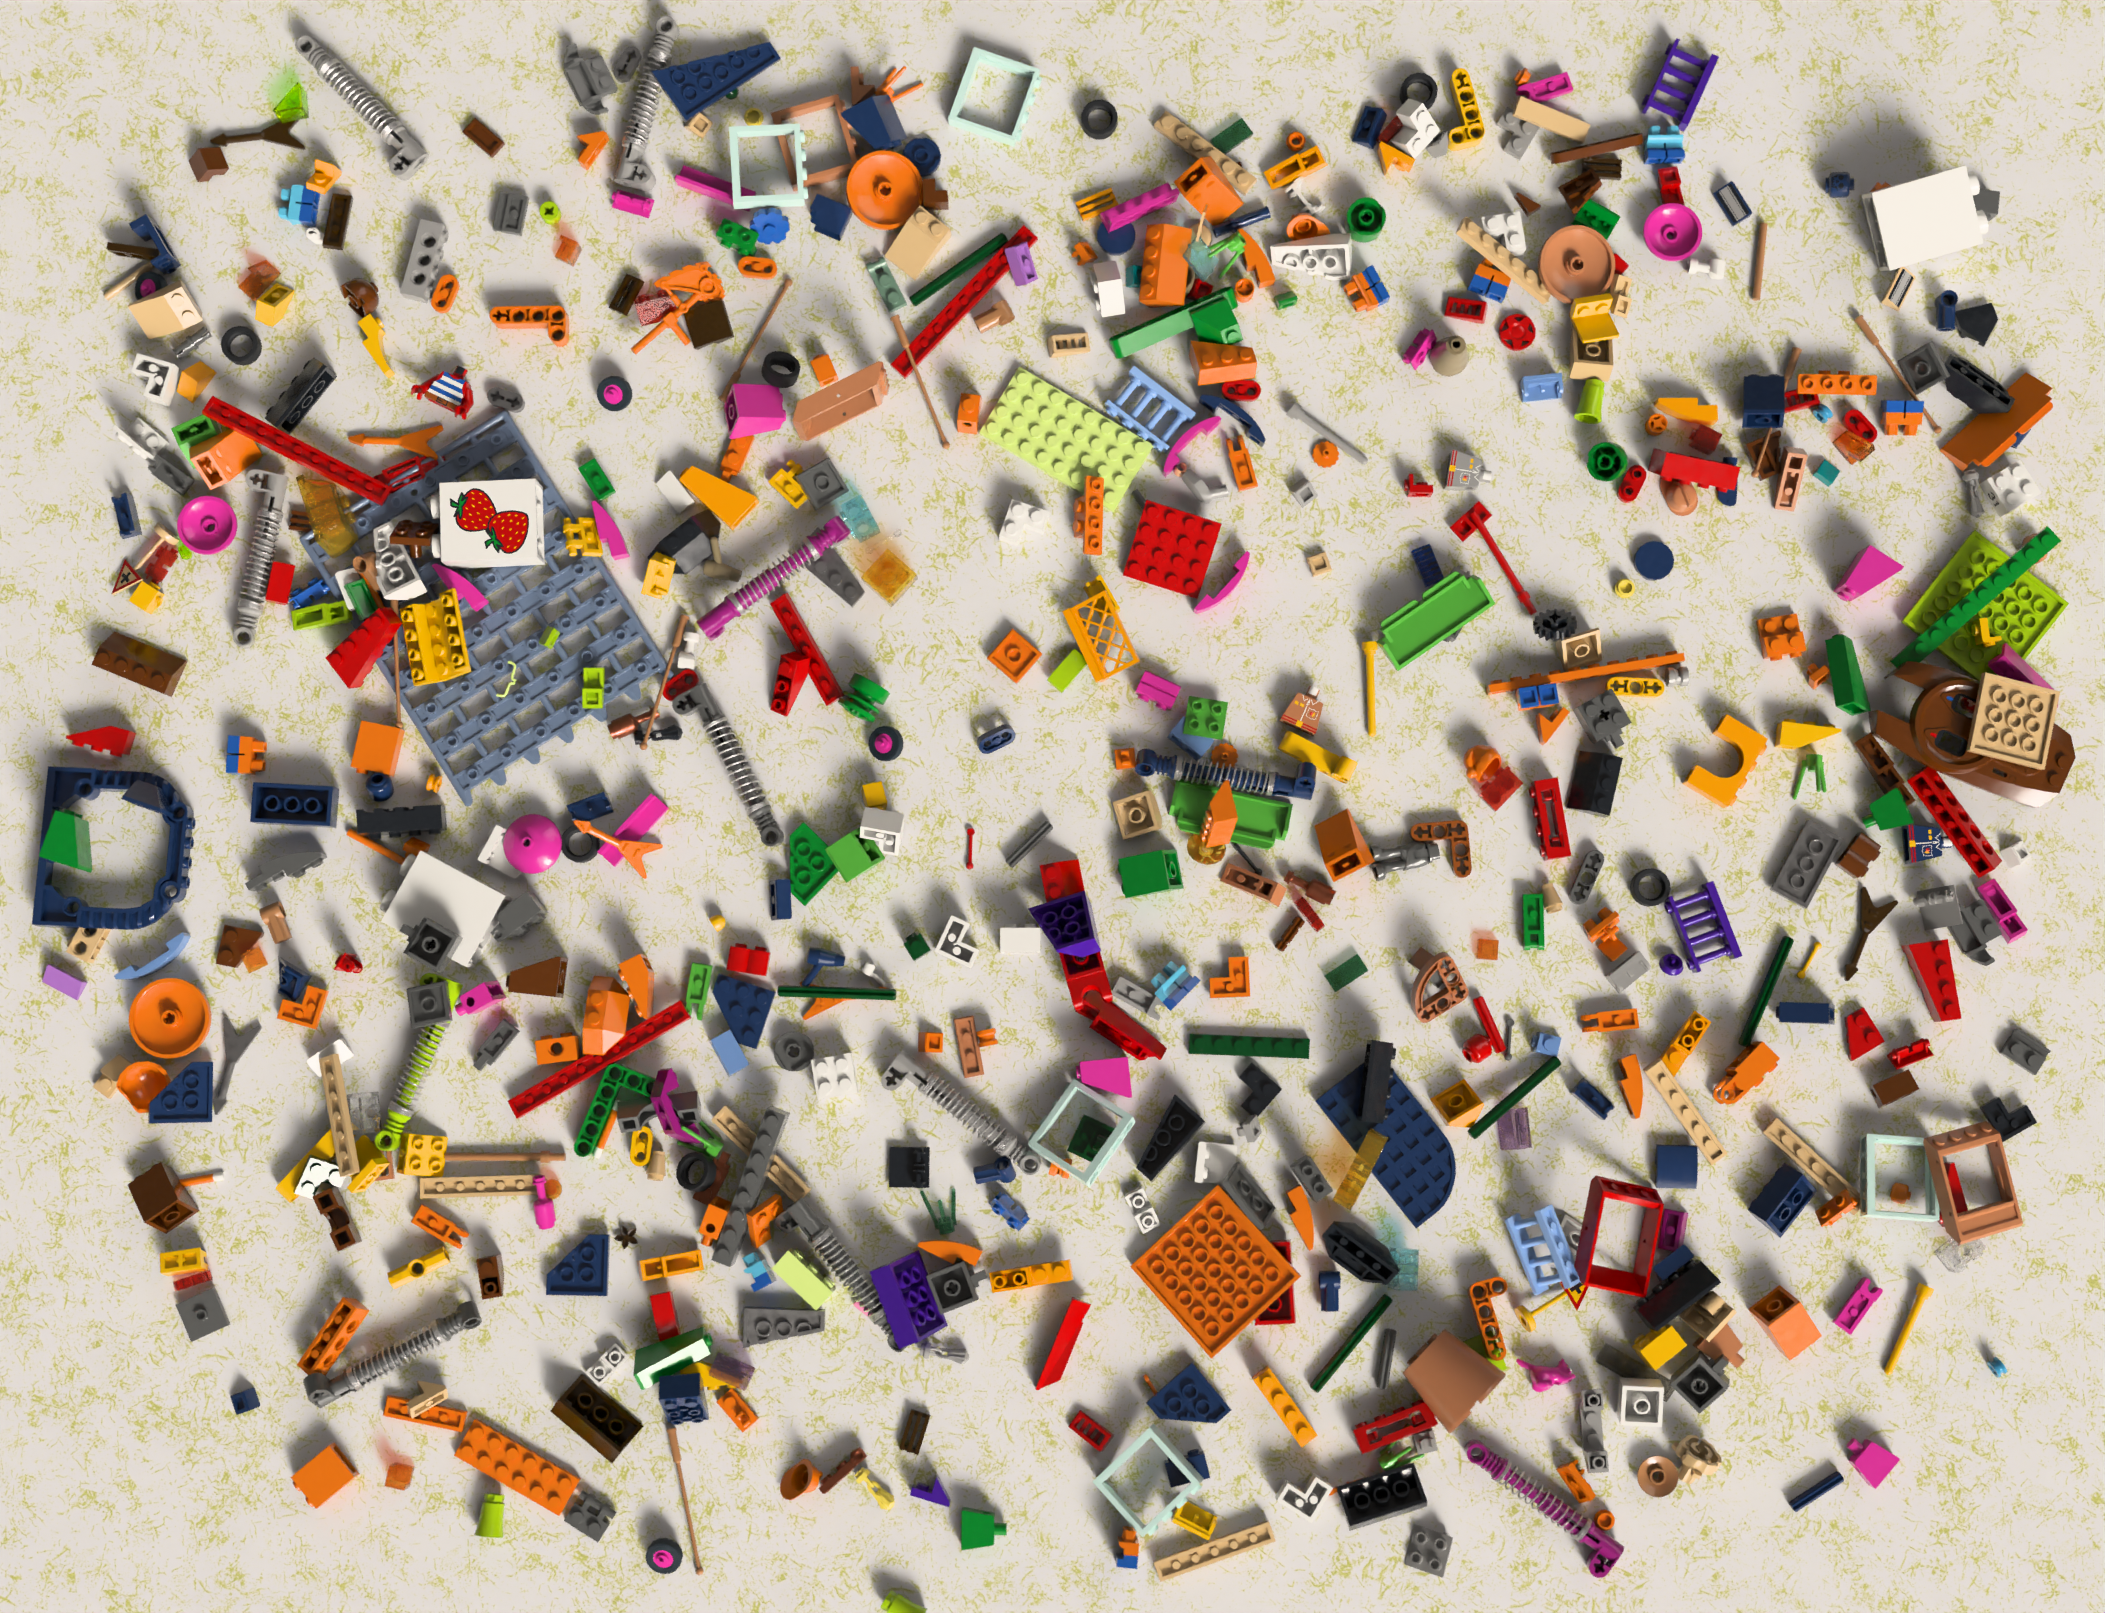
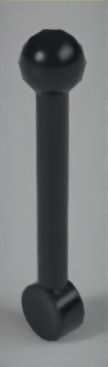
[1232,843,1262,876]

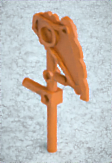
[631,262,725,354]

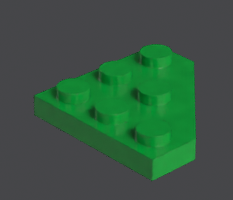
[790,822,839,906]

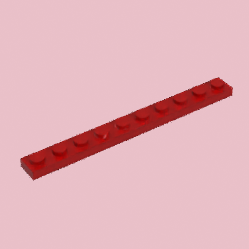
[890,225,1038,379]
[202,396,392,506]
[508,1000,691,1119]

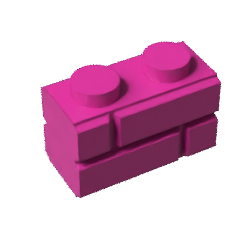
[1135,670,1181,711]

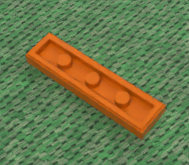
[383,1395,468,1432]

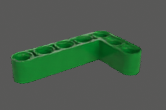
[574,1064,656,1157]

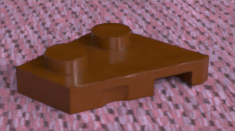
[1558,168,1602,214]
[216,925,264,968]

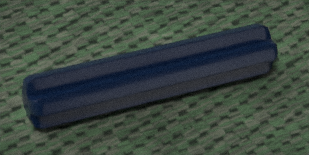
[1789,1471,1844,1512]

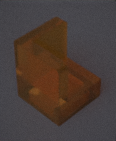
[555,235,582,267]
[384,1462,415,1490]

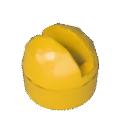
[709,915,726,932]

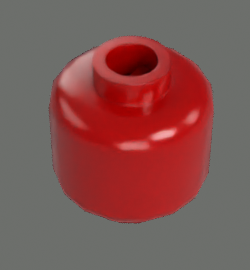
[1462,1034,1492,1063]

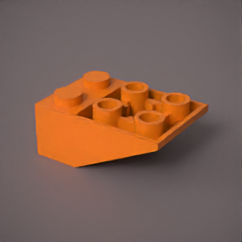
[1174,156,1244,225]
[189,429,263,490]
[1315,808,1375,882]
[618,954,655,1019]

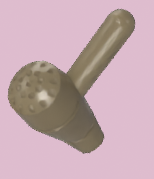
[703,537,742,582]

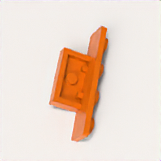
[1797,370,1877,395]
[1073,476,1104,556]

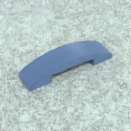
[114,932,191,980]

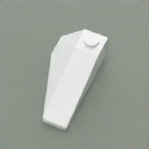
[1270,233,1352,280]
[373,521,427,600]

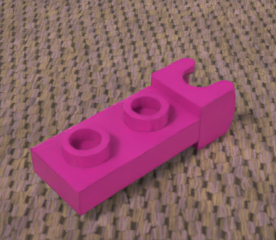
[1516,72,1573,103]
[1832,1277,1883,1335]

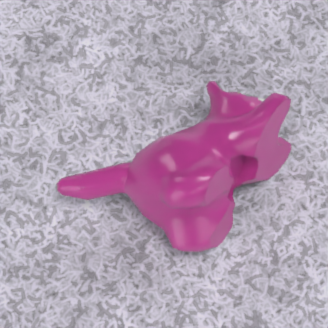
[1516,1359,1576,1393]

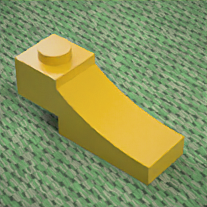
[357,314,395,378]

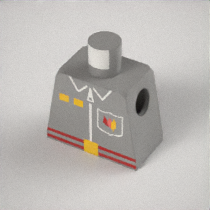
[1444,450,1492,491]

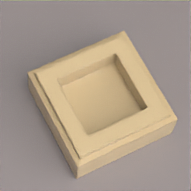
[1306,552,1332,577]

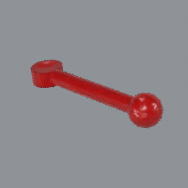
[966,828,975,870]

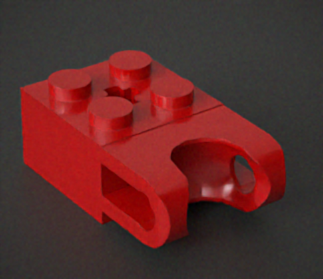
[1059,952,1113,1011]

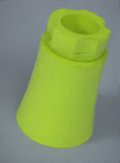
[1574,379,1604,424]
[474,1493,505,1538]
[880,1590,927,1613]

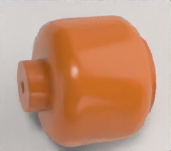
[1890,1182,1912,1204]

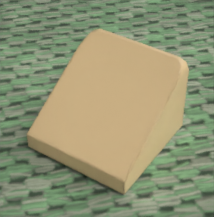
[684,113,713,139]

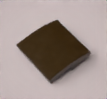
[684,300,734,350]

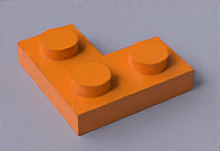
[1209,956,1250,998]
[277,985,329,1029]
[746,1194,783,1249]

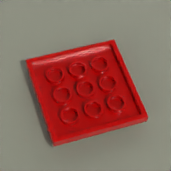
[1123,500,1222,599]

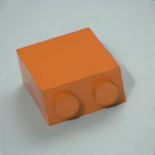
[350,720,405,777]
[291,1442,359,1509]

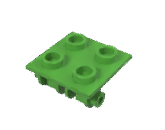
[1183,696,1228,740]

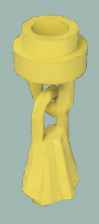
[854,1467,895,1510]

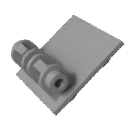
[1913,884,1963,930]
[1405,1524,1453,1578]

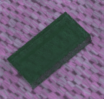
[1210,118,1253,154]
[1324,954,1369,992]

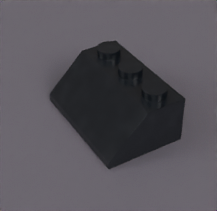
[1566,751,1623,818]

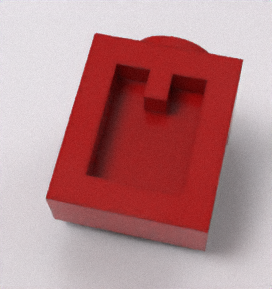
[1403,474,1433,497]

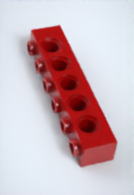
[1907,766,2002,878]

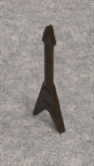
[210,112,305,150]
[1844,887,1898,981]

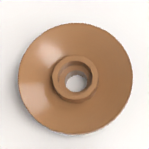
[1637,1456,1678,1497]

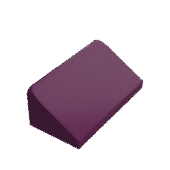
[1658,1209,1688,1252]

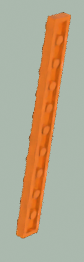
[1486,651,1685,695]

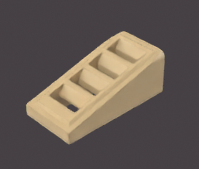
[1047,332,1091,358]

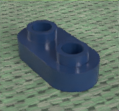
[977,724,1016,754]

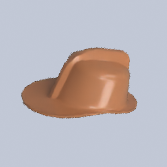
[1660,478,1698,516]

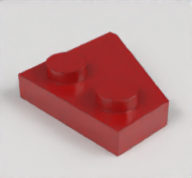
[1844,1007,1885,1061]

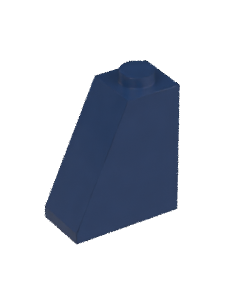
[1776,1002,1835,1025]

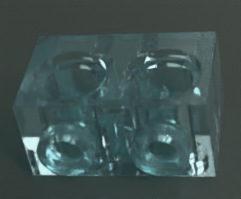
[839,495,881,543]
[1388,1247,1419,1291]

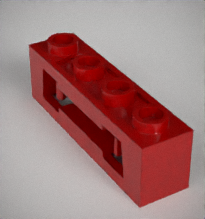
[1529,777,1571,861]
[1352,1399,1438,1455]

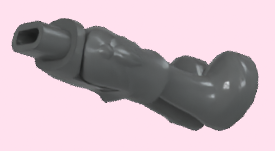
[1369,841,1440,881]

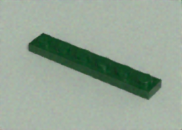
[1189,1034,1310,1059]

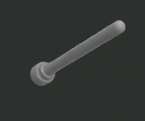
[1286,402,1368,465]

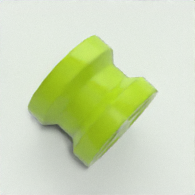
[539,201,561,225]

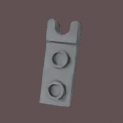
[1111,976,1166,1021]

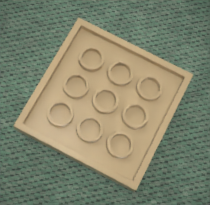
[1966,672,2060,770]

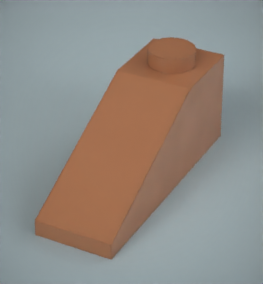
[1774,446,1808,512]
[1220,863,1287,907]

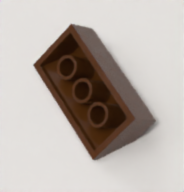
[91,631,188,697]

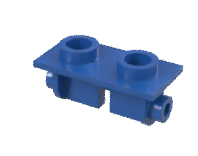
[288,577,330,610]
[989,1192,1030,1231]

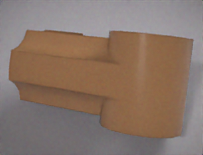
[973,300,1015,334]
[352,551,380,592]
[259,901,292,944]

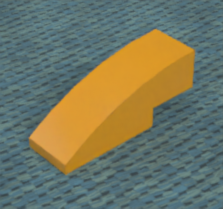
[1264,145,1328,190]
[1654,398,1718,425]
[637,1249,704,1281]

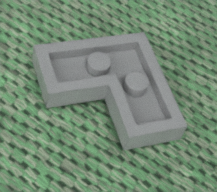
[1496,106,1540,160]

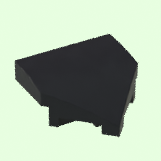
[1955,303,1998,347]

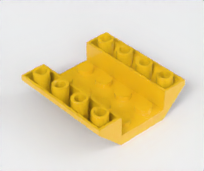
[400,588,472,686]

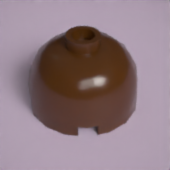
[340,278,379,318]

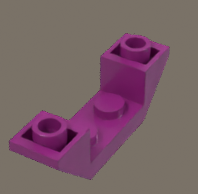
[650,1068,700,1144]

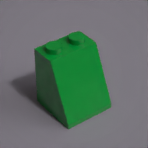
[39,809,92,873]
[1118,850,1184,898]

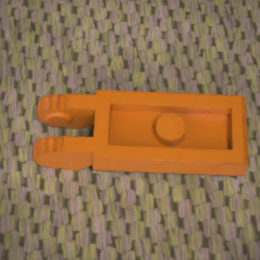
[1225,435,1258,492]
[1580,1008,1639,1033]
[411,1204,469,1249]

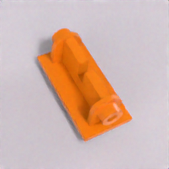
[1815,1189,1858,1227]

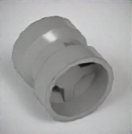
[1665,666,1689,687]

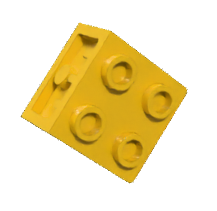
[1569,293,1619,343]
[397,1132,448,1177]
[347,1135,390,1193]

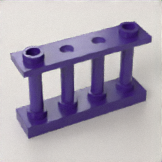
[1641,38,1719,132]
[1664,881,1742,973]

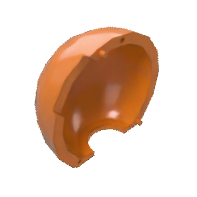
[116,1061,171,1113]

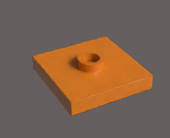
[987,628,1042,684]

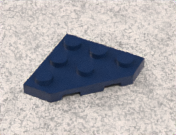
[712,974,776,1049]
[148,1062,213,1124]
[546,1234,610,1296]
[1146,1363,1231,1423]

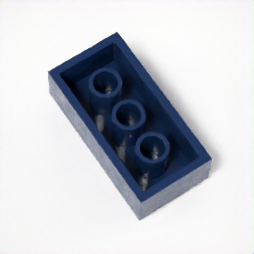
[250,782,339,828]

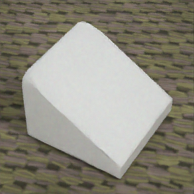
[2001,839,2032,868]

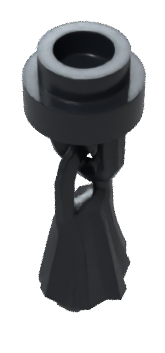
[634,725,683,745]

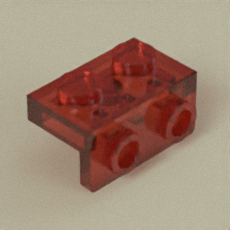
[635,289,677,327]
[1478,766,1523,812]

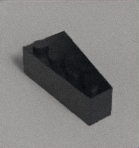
[356,805,447,840]
[1136,1094,1206,1183]

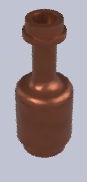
[607,707,660,740]
[1284,871,1336,905]

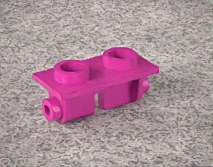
[612,189,655,218]
[1402,328,1437,370]

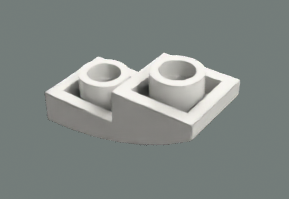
[1124,1186,1161,1234]
[585,1343,629,1388]

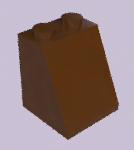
[506,956,568,998]
[128,1162,200,1234]

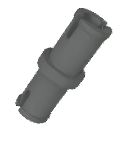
[172,326,212,359]

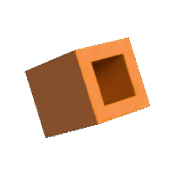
[810,354,839,387]

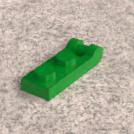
[1522,894,1545,950]

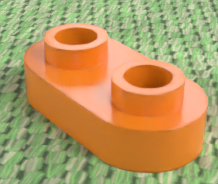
[738,256,778,280]
[431,274,460,313]

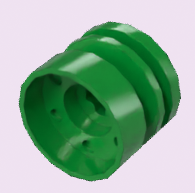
[838,673,890,723]

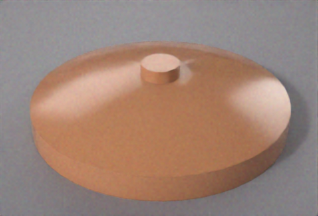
[1538,225,1615,304]

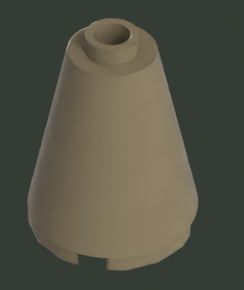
[1429,336,1469,377]

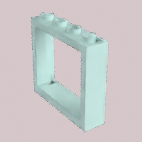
[948,47,1042,147]
[729,124,808,209]
[1028,1079,1135,1188]
[1860,1134,1941,1222]
[1093,1424,1204,1538]

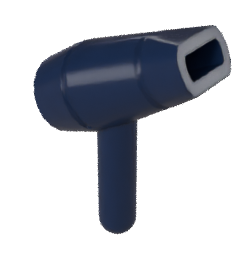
[802,947,845,986]

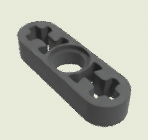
[1569,850,1604,905]

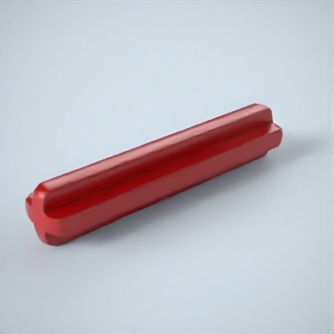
[1472,996,1506,1053]

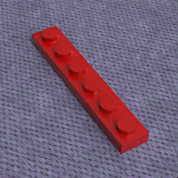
[770,593,844,706]

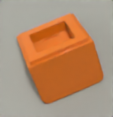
[1597,937,1628,962]
[918,1032,943,1053]

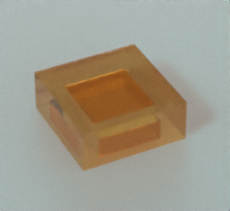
[1476,939,1499,960]
[240,946,268,973]

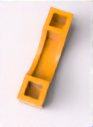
[1251,1365,1318,1447]

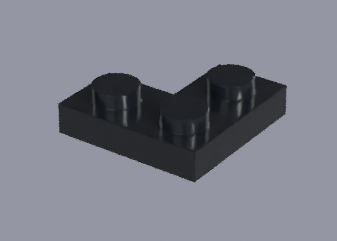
[1238,1062,1282,1117]
[1980,1097,2037,1142]

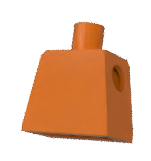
[957,393,982,434]
[699,1196,732,1247]

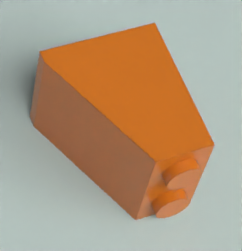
[1748,1285,1822,1360]

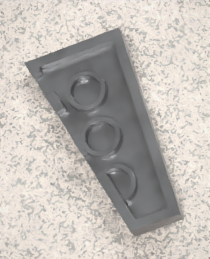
[799,527,865,608]
[743,1306,825,1348]

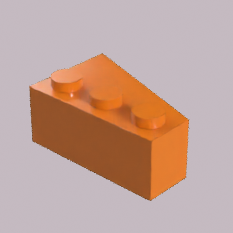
[1189,341,1257,386]

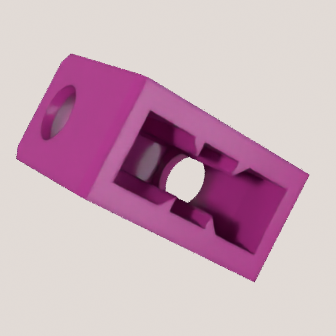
[455,980,506,1016]
[1846,1438,1900,1489]

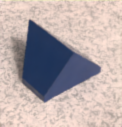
[278,956,312,1002]

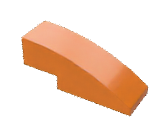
[1238,228,1275,288]
[1617,1054,1643,1119]
[1285,1184,1314,1251]
[918,1240,983,1266]

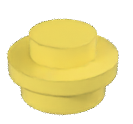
[744,108,764,126]
[1615,578,1635,598]

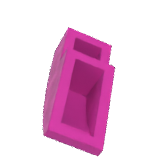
[592,501,630,560]
[432,564,490,612]
[1977,879,2028,944]

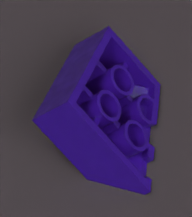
[1028,891,1101,957]

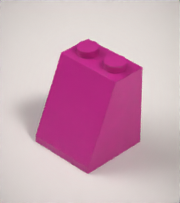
[724,384,786,439]
[1834,545,1904,602]
[1076,1057,1132,1098]

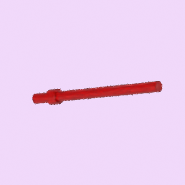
[1470,511,1537,616]

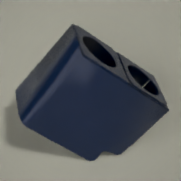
[810,193,852,241]

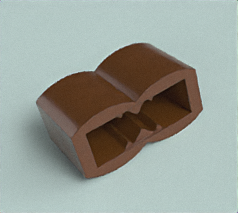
[1835,832,1881,879]

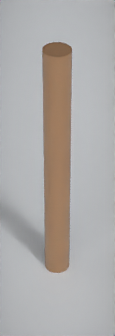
[1752,223,1768,301]

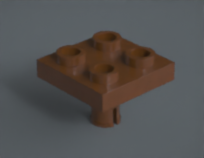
[389,520,439,558]

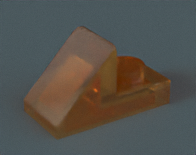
[238,260,281,302]
[1832,430,1875,465]

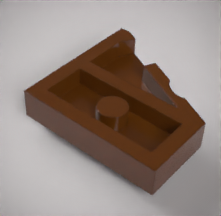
[1744,430,1781,481]

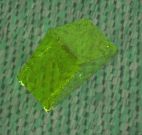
[273,82,309,123]

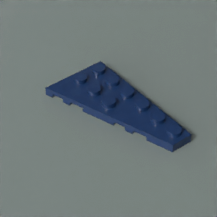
[651,42,781,123]

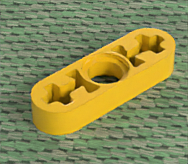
[1605,677,1664,698]

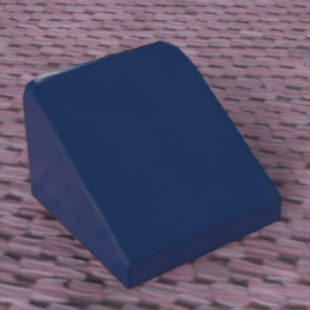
[230,1388,260,1415]

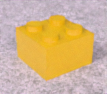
[1631,1324,1687,1371]

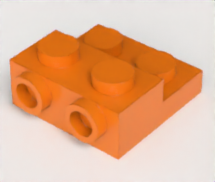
[1756,613,1806,661]

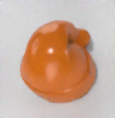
[1463,745,1501,783]

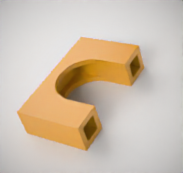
[1682,714,1768,808]

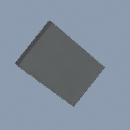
[1222,1162,1275,1230]

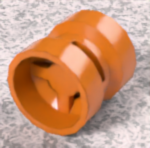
[1234,278,1255,303]
[1049,1156,1072,1179]

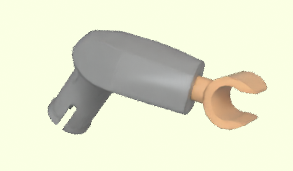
[1174,463,1228,503]

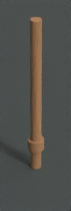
[444,1151,566,1163]

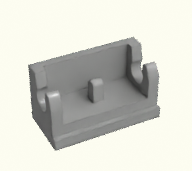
[1605,951,1651,994]

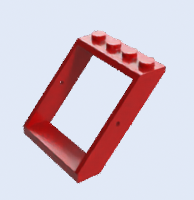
[1574,1175,1664,1298]

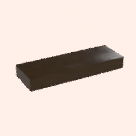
[322,193,353,250]
[106,242,161,260]

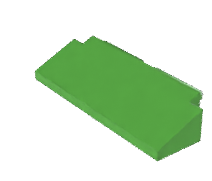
[1376,571,1495,671]
[1169,779,1293,850]

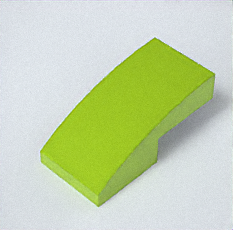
[1047,648,1087,693]
[582,667,605,709]

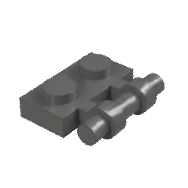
[564,1491,617,1542]

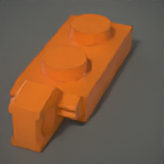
[720,435,755,483]

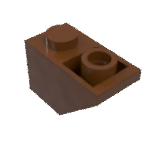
[476,1254,504,1300]

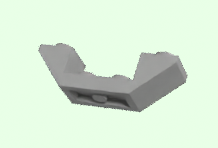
[1579,1389,1609,1473]

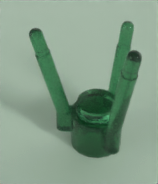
[920,1188,957,1235]

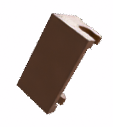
[1870,1069,1919,1108]

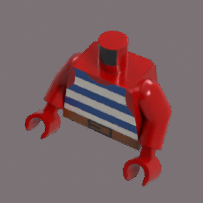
[411,365,474,420]

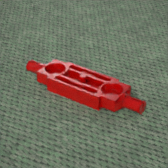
[374,455,446,494]

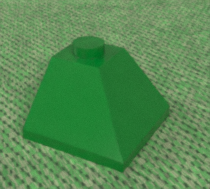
[1190,297,1243,345]

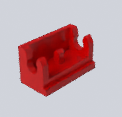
[265,561,296,605]

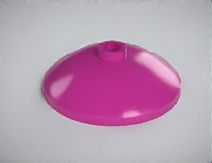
[1643,203,1702,261]
[177,496,238,555]
[503,814,562,874]

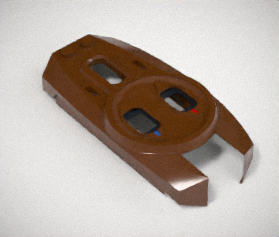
[1868,661,2076,808]

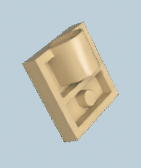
[1679,1291,1736,1342]

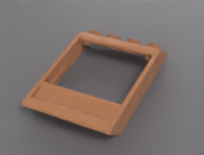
[1923,1121,2023,1245]

